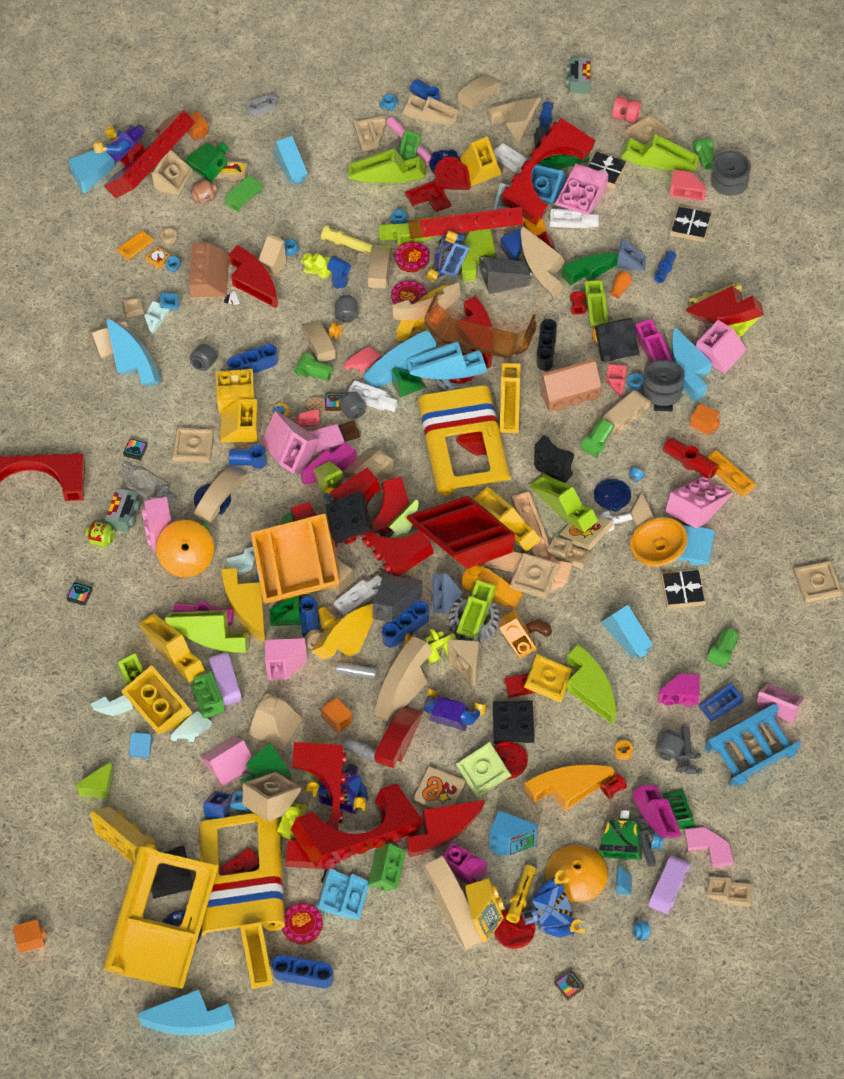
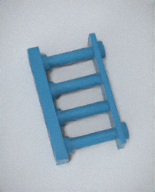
[704,704,801,787]

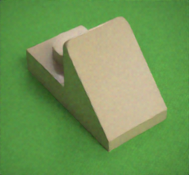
[489,101,518,124]

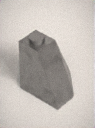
[479,256,533,294]
[372,574,422,622]

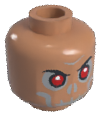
[190,179,218,205]

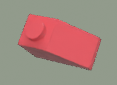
[670,170,706,201]

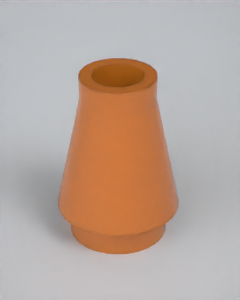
[610,271,632,299]

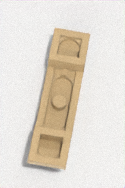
[392,283,460,320]
[194,466,249,523]

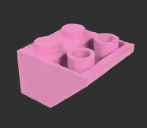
[696,320,746,374]
[142,497,171,552]
[265,637,307,680]

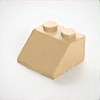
[342,450,394,484]
[243,772,301,821]

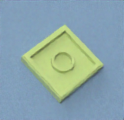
[456,742,511,797]

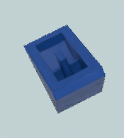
[501,229,523,261]
[203,791,232,820]

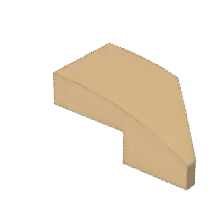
[630,494,654,529]

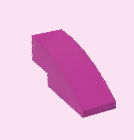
[634,319,672,363]
[301,442,356,485]
[632,785,681,838]

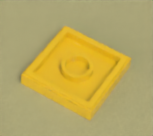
[524,654,573,703]

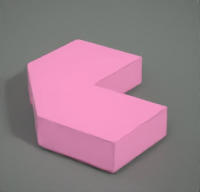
[684,827,733,867]

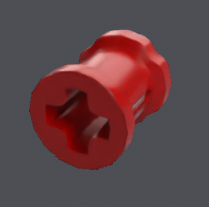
[570,291,587,315]
[600,773,627,799]

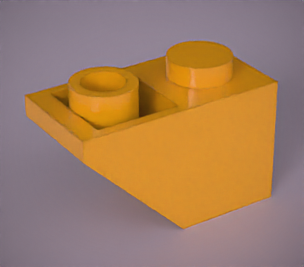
[499,610,537,659]

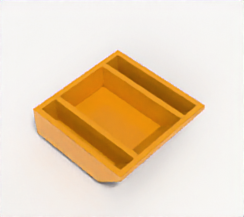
[251,514,341,604]

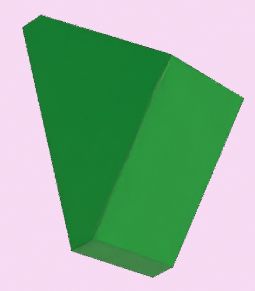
[392,367,426,398]
[270,596,300,626]

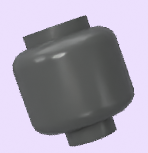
[334,295,358,323]
[190,344,217,371]
[339,391,366,419]
[655,729,685,761]

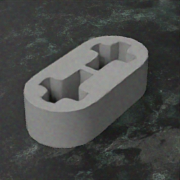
[246,94,277,116]

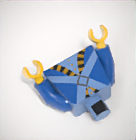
[426,230,470,282]
[522,870,585,938]

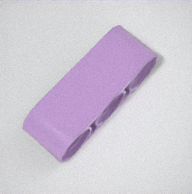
[208,652,242,706]
[648,855,691,915]

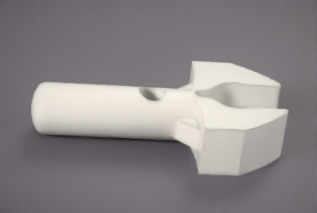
[600,511,633,531]

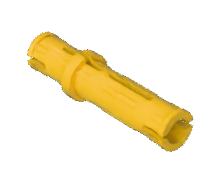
[506,865,537,923]

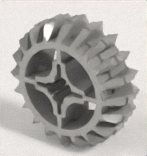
[448,594,501,644]

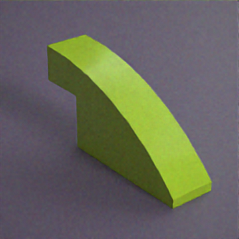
[620,134,699,171]
[348,149,426,183]
[461,229,495,281]
[530,474,598,532]
[165,610,250,653]
[567,644,616,725]

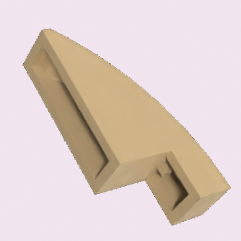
[521,227,565,298]
[368,244,393,288]
[374,636,432,723]
[424,856,482,950]

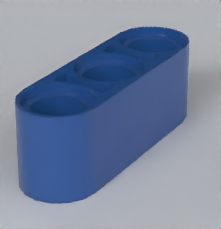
[227,344,278,374]
[382,601,429,648]
[272,955,334,988]

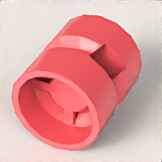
[612,96,641,123]

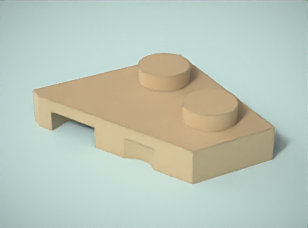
[354,116,386,151]

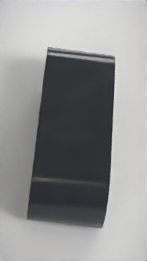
[537,319,557,371]

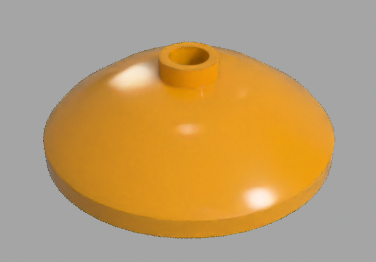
[630,518,688,566]
[156,520,214,577]
[545,845,608,902]

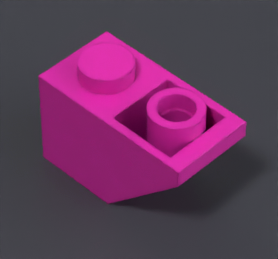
[658,674,700,706]
[442,842,487,884]

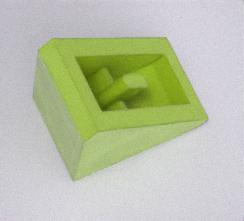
[313,461,343,493]
[117,653,144,685]
[75,762,114,799]

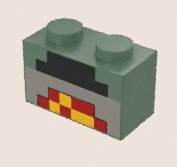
[566,57,591,93]
[105,488,141,533]

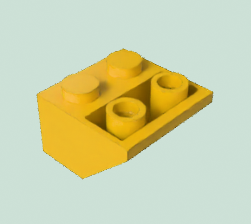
[460,136,502,186]
[216,369,255,413]
[220,399,259,443]

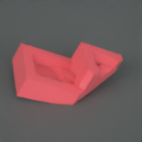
[344,347,382,372]
[606,364,627,396]
[293,409,320,428]

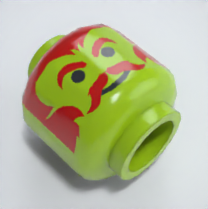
[85,521,115,548]

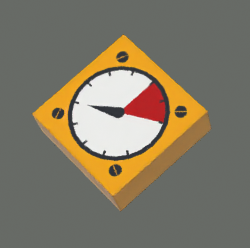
[146,246,171,269]

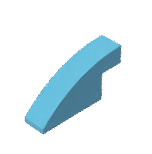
[106,319,162,387]
[671,328,712,402]
[363,330,436,388]
[406,341,488,379]
[138,990,235,1035]

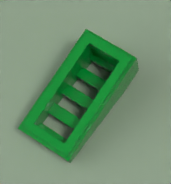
[663,790,694,830]

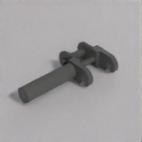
[675,726,702,774]
[631,817,656,867]

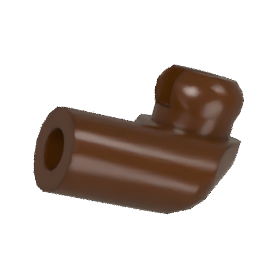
[526,619,552,637]

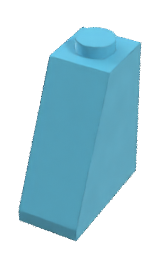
[273,136,308,184]
[68,146,115,193]
[601,605,653,658]

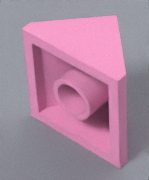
[756,683,805,723]
[200,736,252,787]

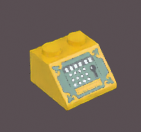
[465,879,505,943]

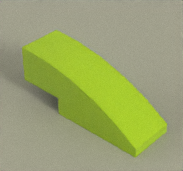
[584,280,608,328]
[387,499,419,538]
[456,580,497,639]

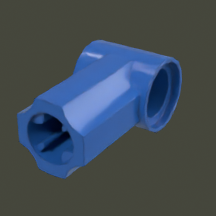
[409,79,440,102]
[327,255,351,289]
[229,445,267,469]
[299,596,319,637]

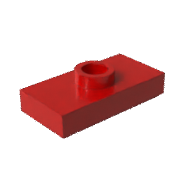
[504,673,536,698]
[219,847,259,876]

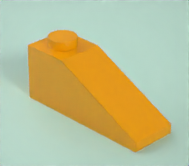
[462,565,523,609]

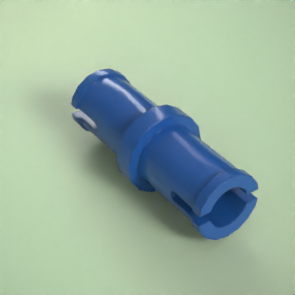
[539,102,553,129]
[654,251,676,283]

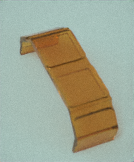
[424,292,537,358]

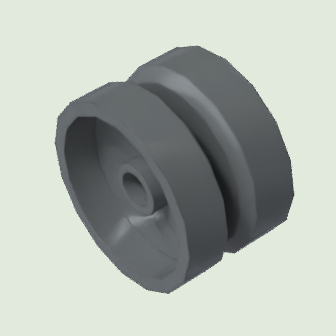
[711,151,751,196]
[642,360,685,406]

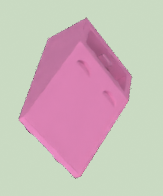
[556,164,608,215]
[261,411,319,474]
[665,477,732,528]

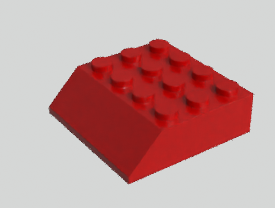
[407,495,515,569]

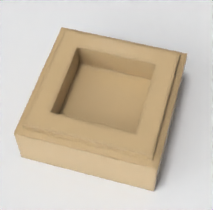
[123,297,144,317]

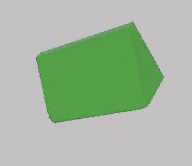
[398,130,421,161]

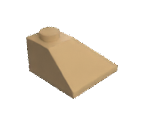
[248,693,303,751]

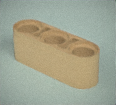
[602,390,651,435]

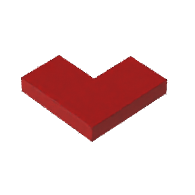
[405,181,451,213]

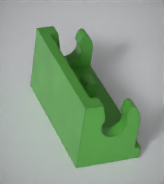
[225,175,264,213]
[191,671,224,718]
[367,843,406,892]

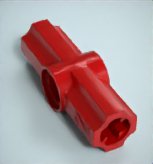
[663,438,719,479]

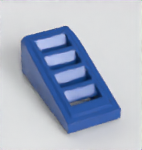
[699,683,744,722]

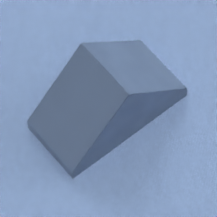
[617,238,647,271]
[433,574,463,613]

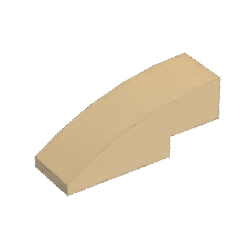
[458,75,502,110]
[402,94,459,125]
[301,320,335,362]

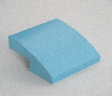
[675,525,715,565]
[316,868,369,920]

